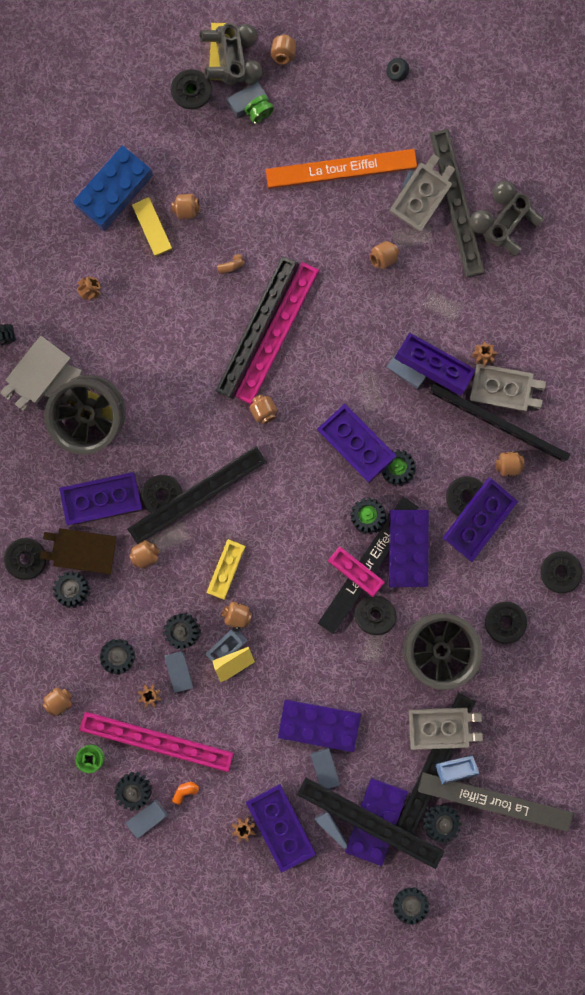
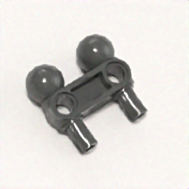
[199,23,263,85]
[470,181,544,256]

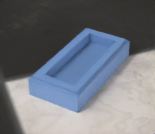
[436,755,479,784]

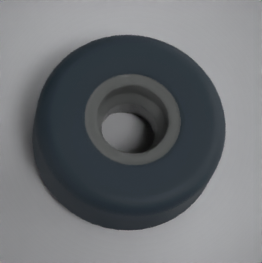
[386,58,409,82]

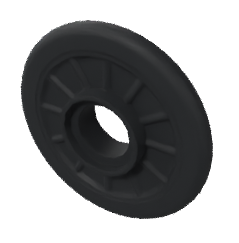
[171,69,212,110]
[141,475,183,513]
[446,476,483,516]
[4,538,47,580]
[540,551,583,594]
[354,596,397,635]
[485,601,527,644]

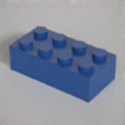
[73,145,153,231]

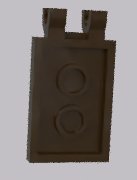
[40,528,117,574]

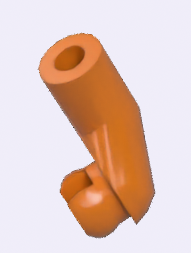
[172,782,199,805]

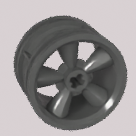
[45,375,126,454]
[403,613,482,690]

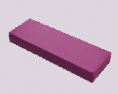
[328,546,385,597]

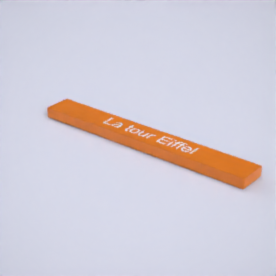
[265,149,417,189]

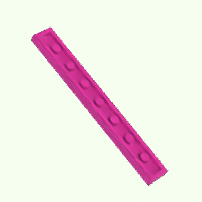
[235,262,319,405]
[79,711,234,772]

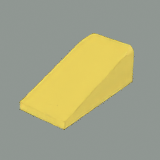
[213,647,255,682]

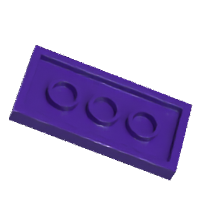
[394,332,476,396]
[317,403,397,483]
[59,472,143,526]
[442,477,518,562]
[389,510,429,587]
[278,699,361,752]
[345,778,408,866]
[246,784,316,873]

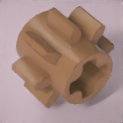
[77,276,101,301]
[472,342,497,367]
[138,684,161,708]
[232,817,255,842]

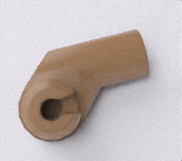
[218,254,245,274]

